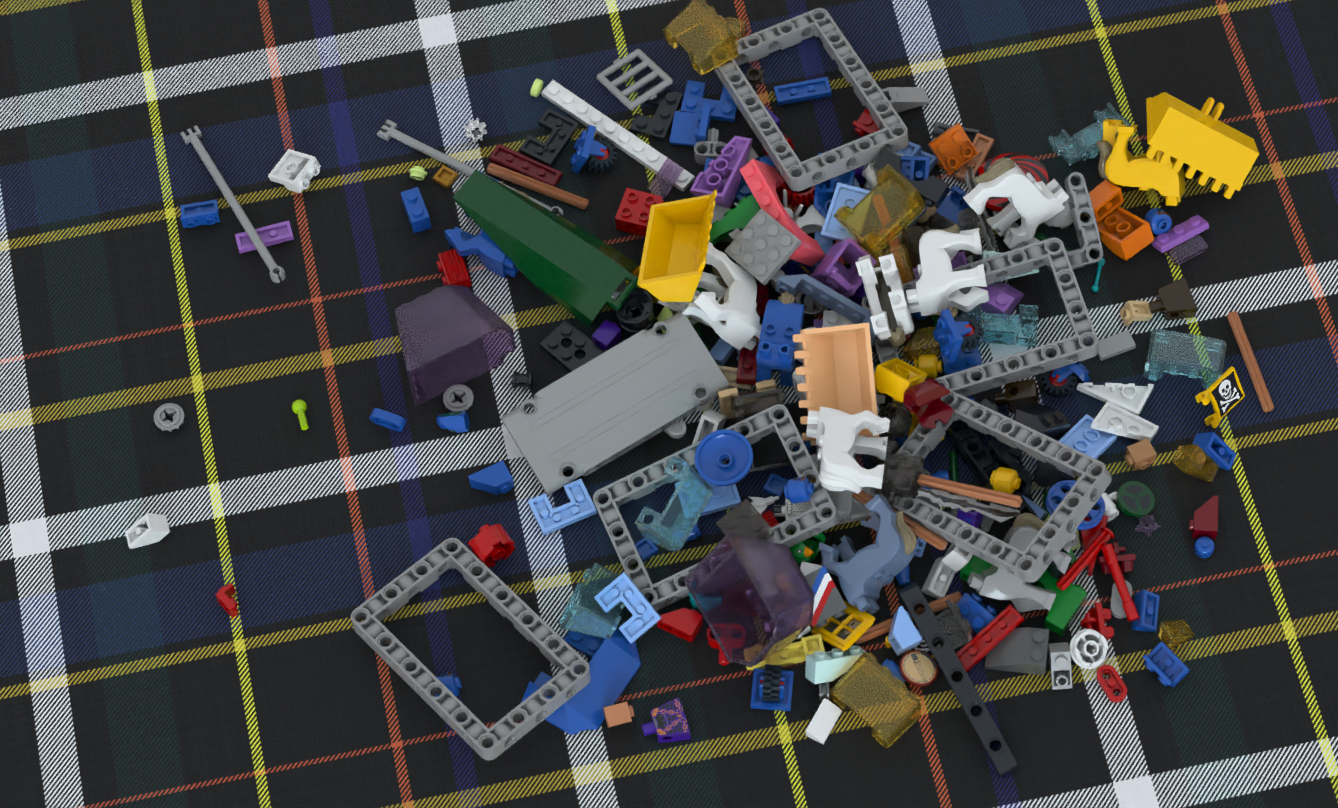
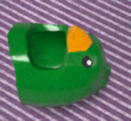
[787,530,826,564]

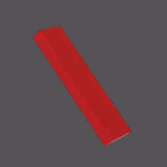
[956,604,1025,672]

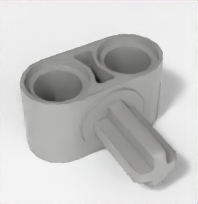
[694,128,727,165]

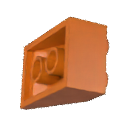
[1097,206,1154,261]

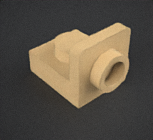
[1120,301,1153,326]

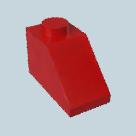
[657,608,703,643]

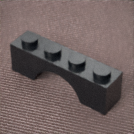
[873,149,950,209]

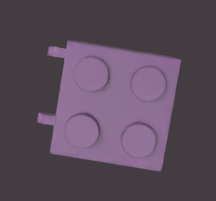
[810,237,877,298]

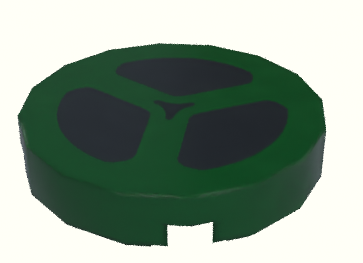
[1116,481,1155,518]

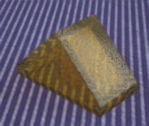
[1158,620,1195,650]

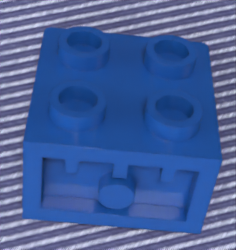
[670,104,711,147]

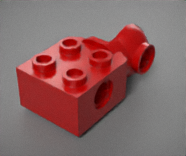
[615,188,664,237]

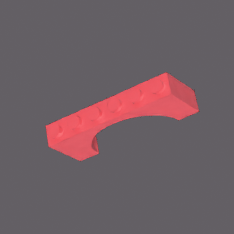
[740,159,825,267]

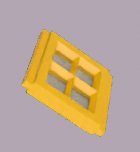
[811,600,876,652]

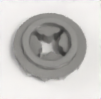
[443,384,474,412]
[154,403,185,432]

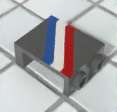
[790,566,847,628]

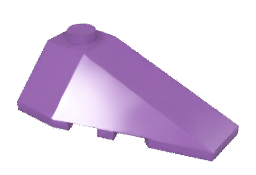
[690,136,752,209]
[963,282,1024,323]

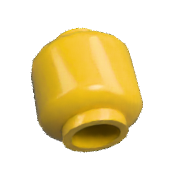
[914,354,942,379]
[990,467,1021,494]

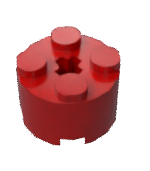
[468,524,515,568]

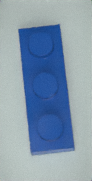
[774,77,831,106]

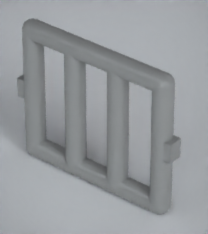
[597,49,673,110]

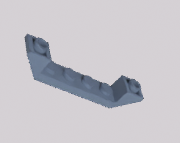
[775,274,877,347]

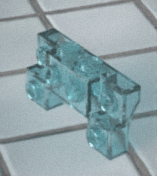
[1048,103,1131,166]
[961,304,1038,347]

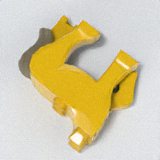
[1096,119,1185,206]

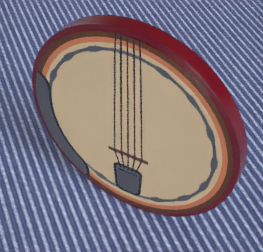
[899,650,938,687]

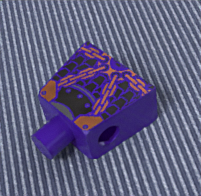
[641,698,691,743]

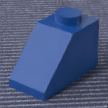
[1190,432,1237,470]
[468,460,514,495]

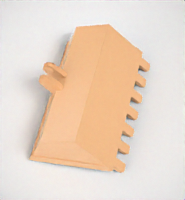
[793,323,880,446]

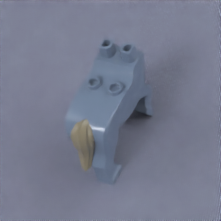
[819,494,917,615]

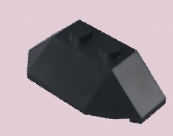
[1013,404,1070,440]

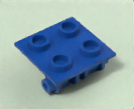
[936,185,977,231]

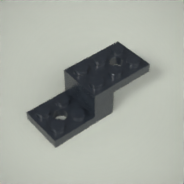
[980,399,1033,498]

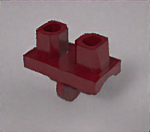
[756,283,769,318]
[1097,541,1136,574]

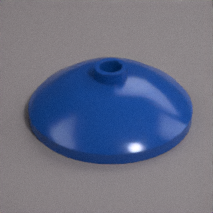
[695,429,753,486]

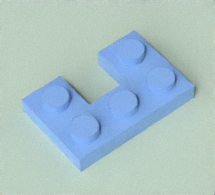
[528,479,597,536]
[594,572,662,644]

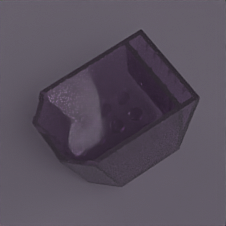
[395,285,516,407]
[683,533,815,667]

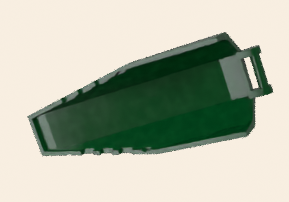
[452,170,638,327]

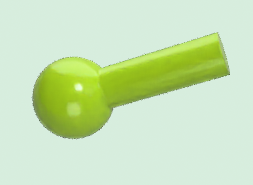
[292,399,309,430]

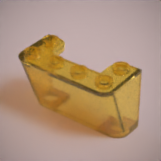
[663,0,738,76]
[829,652,921,749]

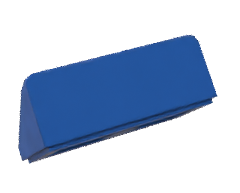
[1132,589,1160,633]

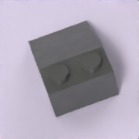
[985,627,1049,675]

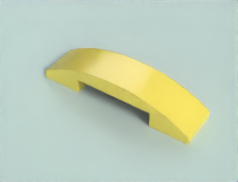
[743,634,825,670]

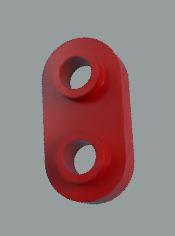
[1096,665,1127,703]

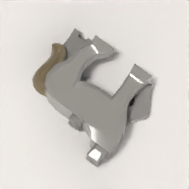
[967,513,1076,612]

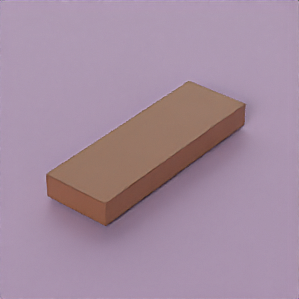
[954,133,994,186]

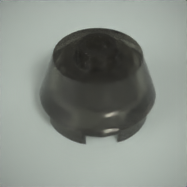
[878,401,912,439]

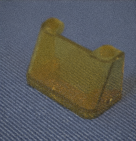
[833,164,925,256]

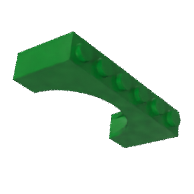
[696,194,761,293]
[959,536,1087,637]

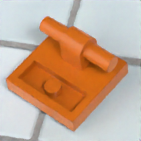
[928,123,978,175]

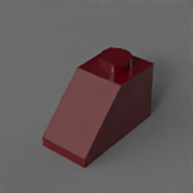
[1189,495,1218,539]

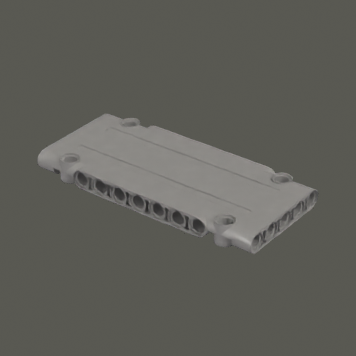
[500,311,730,495]

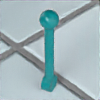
[1091,258,1105,292]

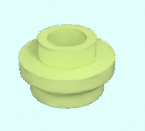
[409,166,428,181]

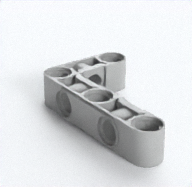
[1047,172,1103,272]

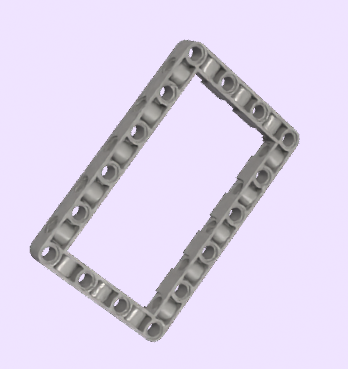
[711,8,909,191]
[862,237,1099,415]
[870,391,1112,583]
[593,404,839,611]
[351,538,591,760]

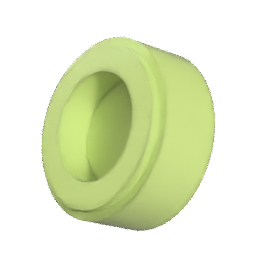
[530,78,544,98]

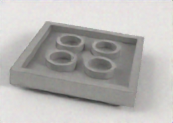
[724,209,802,286]

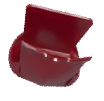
[903,378,954,429]

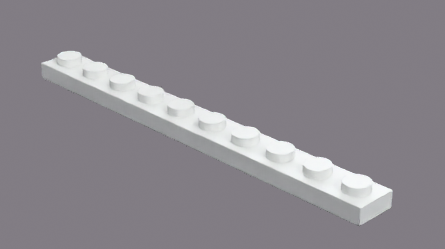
[541,80,695,192]

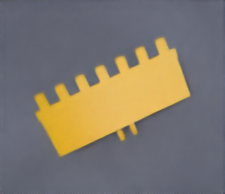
[1146,92,1259,199]
[637,190,717,302]

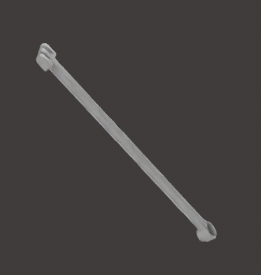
[377,119,563,217]
[180,125,286,283]

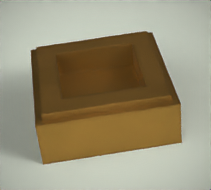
[432,165,459,190]

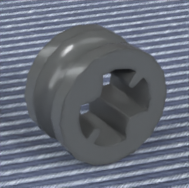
[819,682,830,700]

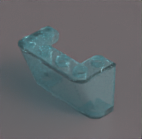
[1143,329,1227,389]
[635,456,713,552]
[558,562,625,639]

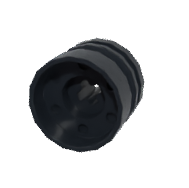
[614,288,657,337]

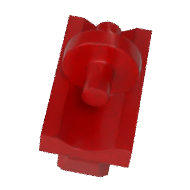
[1080,603,1114,639]

